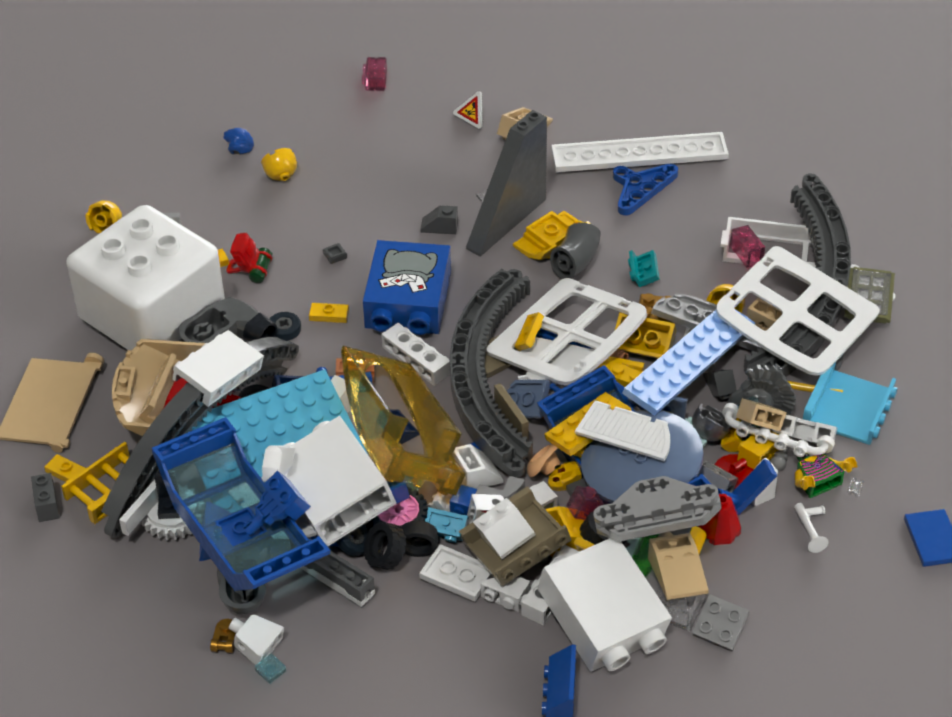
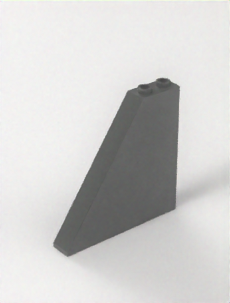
[466,110,547,257]

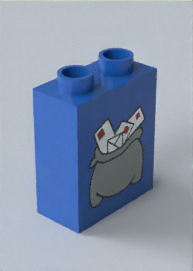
[363,240,451,335]

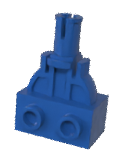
[242,470,311,536]

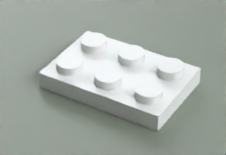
[419,544,492,602]

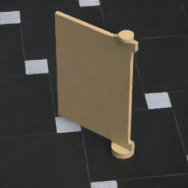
[0,353,104,453]

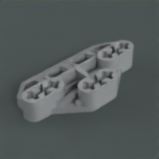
[593,476,722,542]

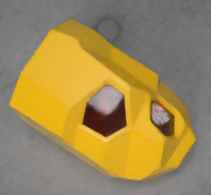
[548,461,582,491]

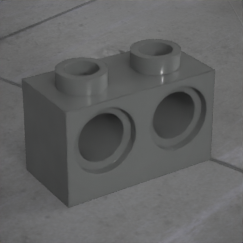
[31,473,59,522]

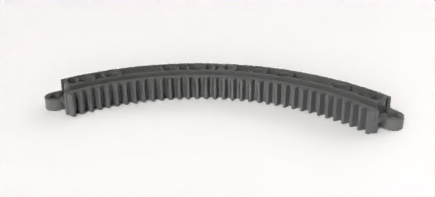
[744,173,851,379]
[450,269,533,478]
[101,337,299,538]

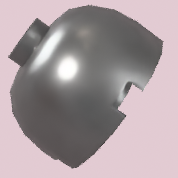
[692,404,732,441]

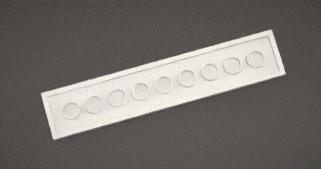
[552,132,729,172]

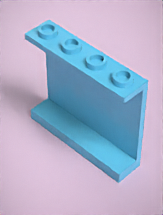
[803,362,898,445]

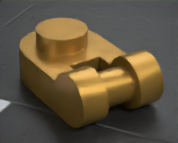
[210,618,236,653]

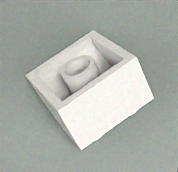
[473,498,536,559]

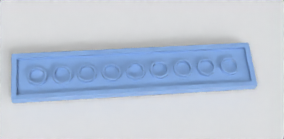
[622,309,755,416]

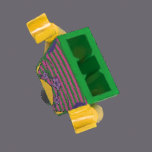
[795,453,858,498]

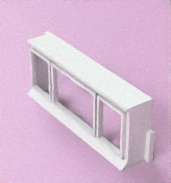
[720,217,816,267]

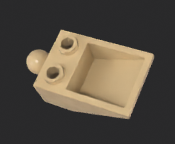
[648,532,709,600]

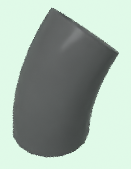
[550,223,601,279]

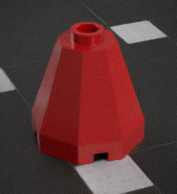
[698,494,741,545]

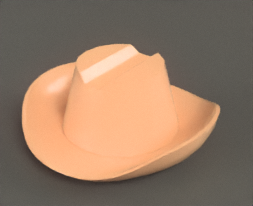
[527,444,561,477]

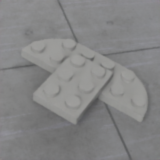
[651,294,761,370]

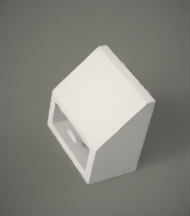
[451,444,503,489]

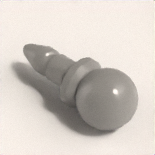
[770,437,790,471]

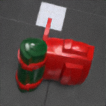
[226,233,273,283]

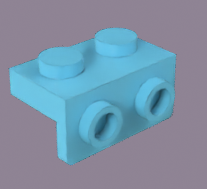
[425,507,469,543]

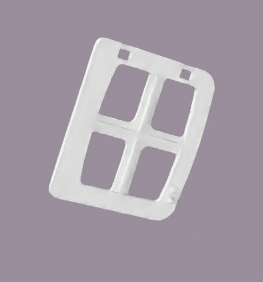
[716,246,880,376]
[486,278,647,385]

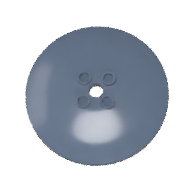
[581,410,704,503]

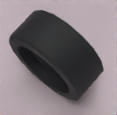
[401,521,438,557]

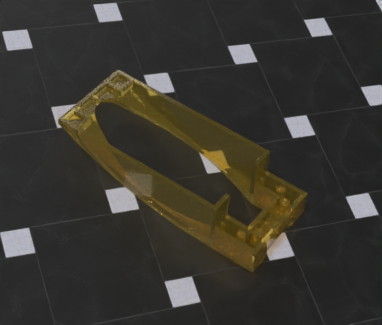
[341,346,466,495]

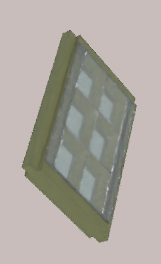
[844,267,895,324]

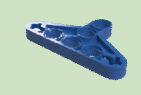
[613,164,678,216]

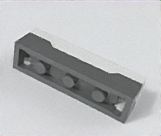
[300,538,375,607]

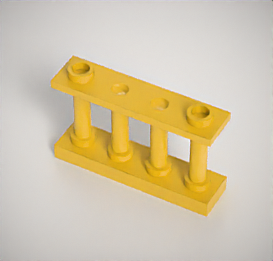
[61,441,130,524]

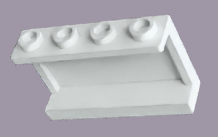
[172,330,264,407]

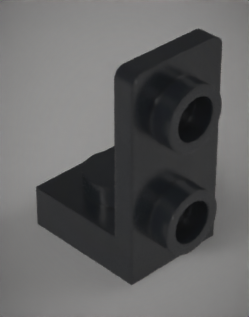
[154,472,180,519]

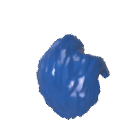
[223,128,254,154]

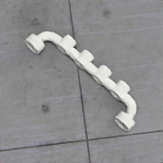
[722,403,835,457]

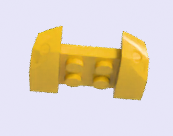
[513,211,591,260]

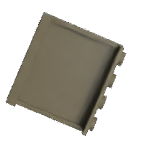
[459,486,571,586]

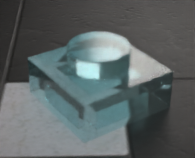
[255,653,286,684]

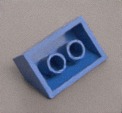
[542,644,576,717]

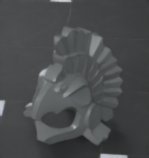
[728,363,796,415]

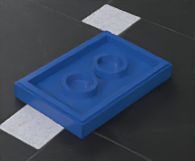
[904,509,952,567]

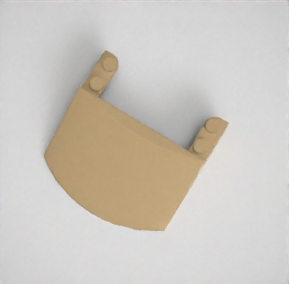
[112,339,205,436]

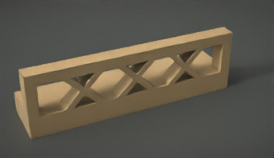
[139,353,177,424]

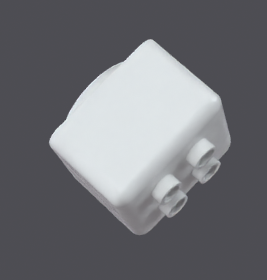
[66,205,225,350]

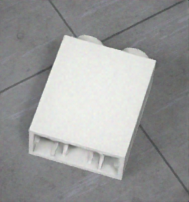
[283,416,397,546]
[537,538,672,672]

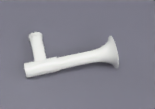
[794,503,829,553]

